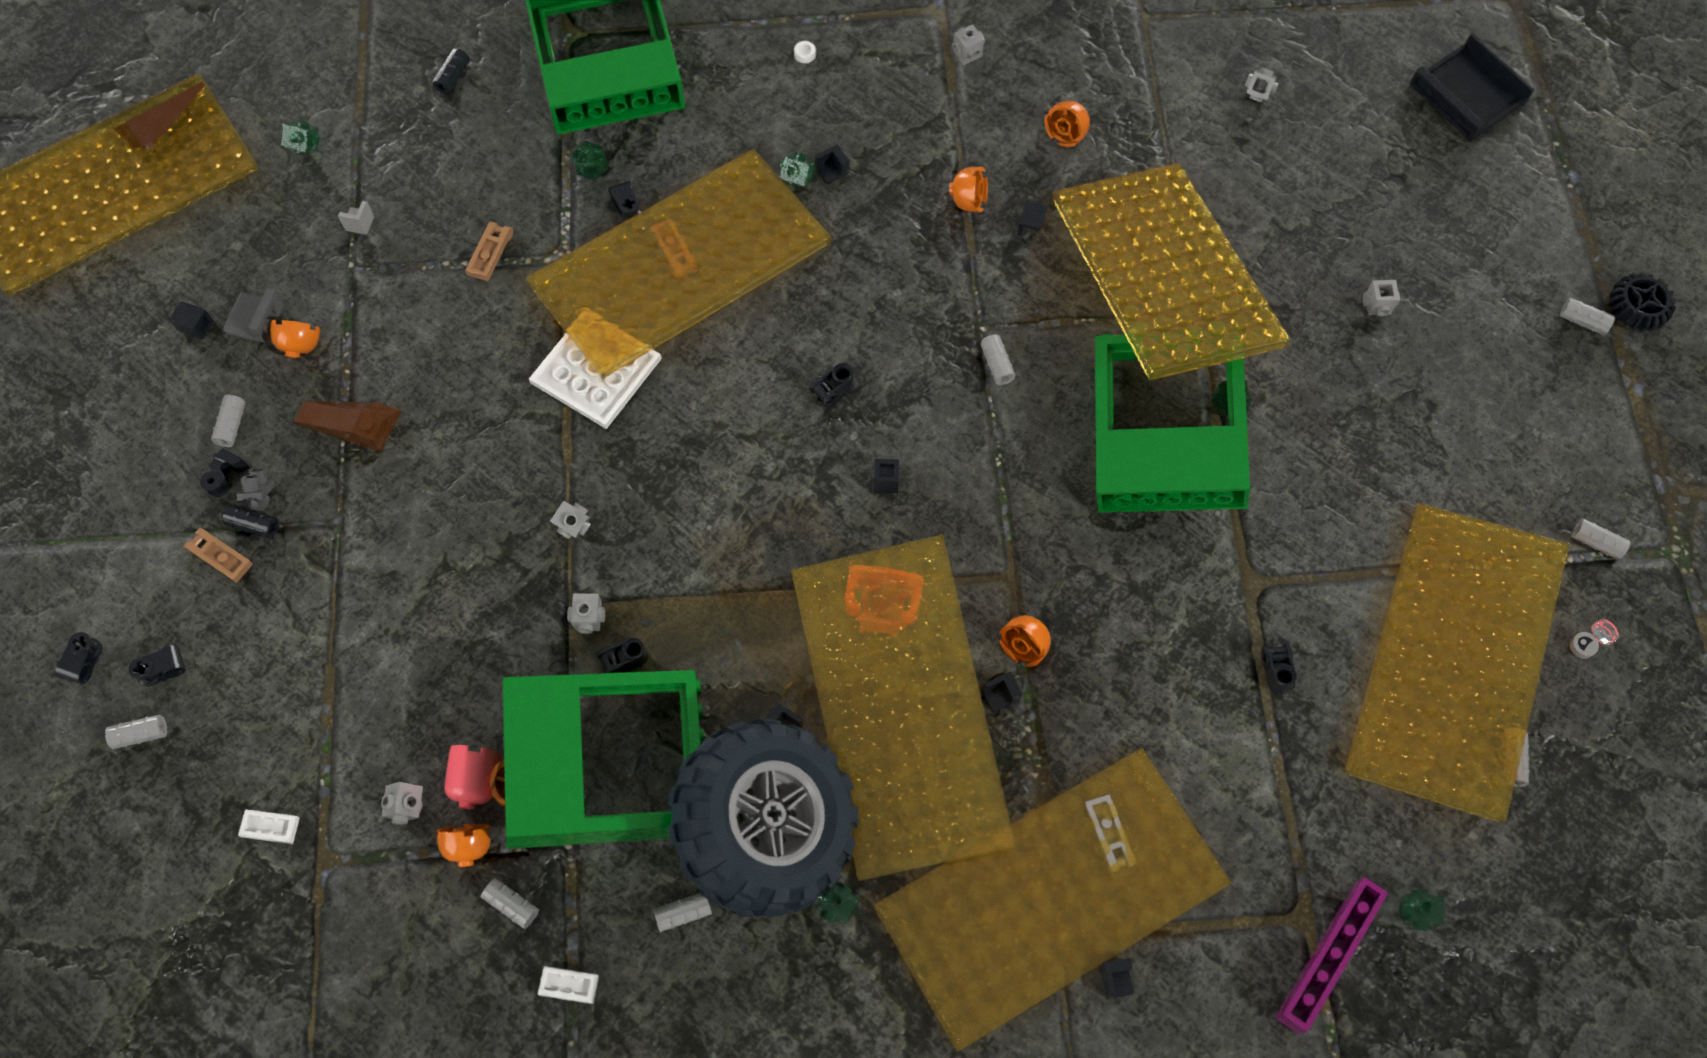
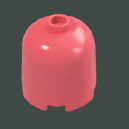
[444,745,502,810]

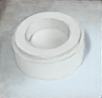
[794,41,816,63]

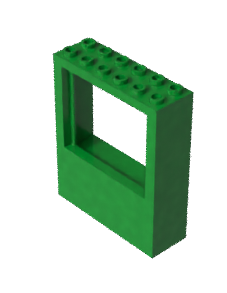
[525,0,685,135]
[1095,328,1250,513]
[503,670,704,849]

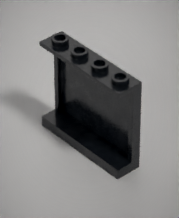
[1410,33,1535,141]

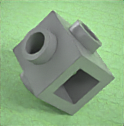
[952,24,985,65]
[1245,68,1279,102]
[1363,280,1400,316]
[550,501,591,539]
[567,593,605,634]
[381,782,423,824]

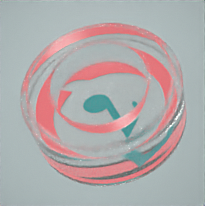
[1591,619,1619,645]

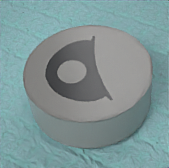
[1570,632,1599,659]

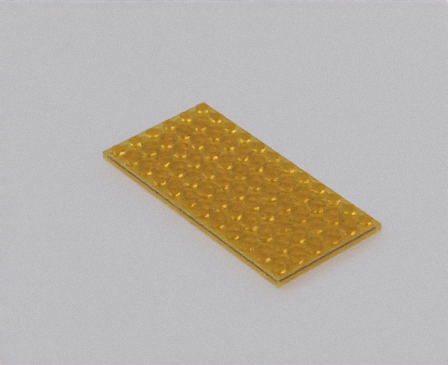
[0,73,259,296]
[526,148,832,379]
[1052,163,1291,380]
[1343,503,1570,824]
[791,535,1016,881]
[873,748,1232,1053]

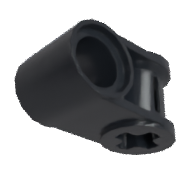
[608,181,642,226]
[809,363,854,407]
[55,632,103,684]
[597,638,649,673]
[1261,643,1297,695]
[129,645,186,687]

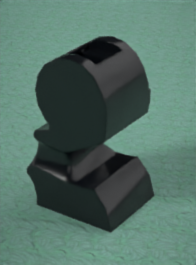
[200,448,250,498]

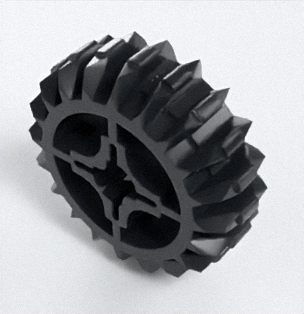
[1608,272,1677,333]

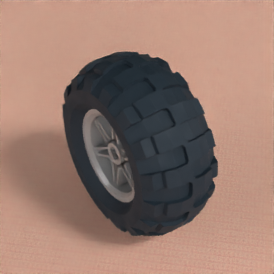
[667,719,859,918]

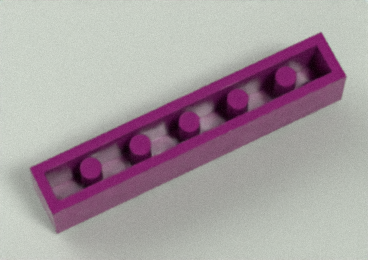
[1275,877,1388,1035]

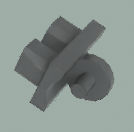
[236,468,275,511]

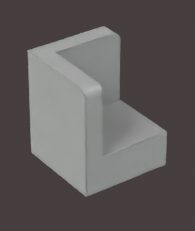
[338,201,374,235]

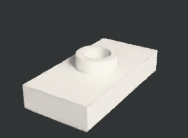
[238,809,300,844]
[538,967,599,1004]

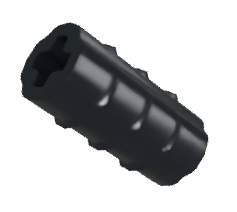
[432,48,470,94]
[222,505,279,538]

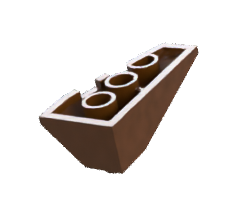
[113,81,205,150]
[294,401,401,452]

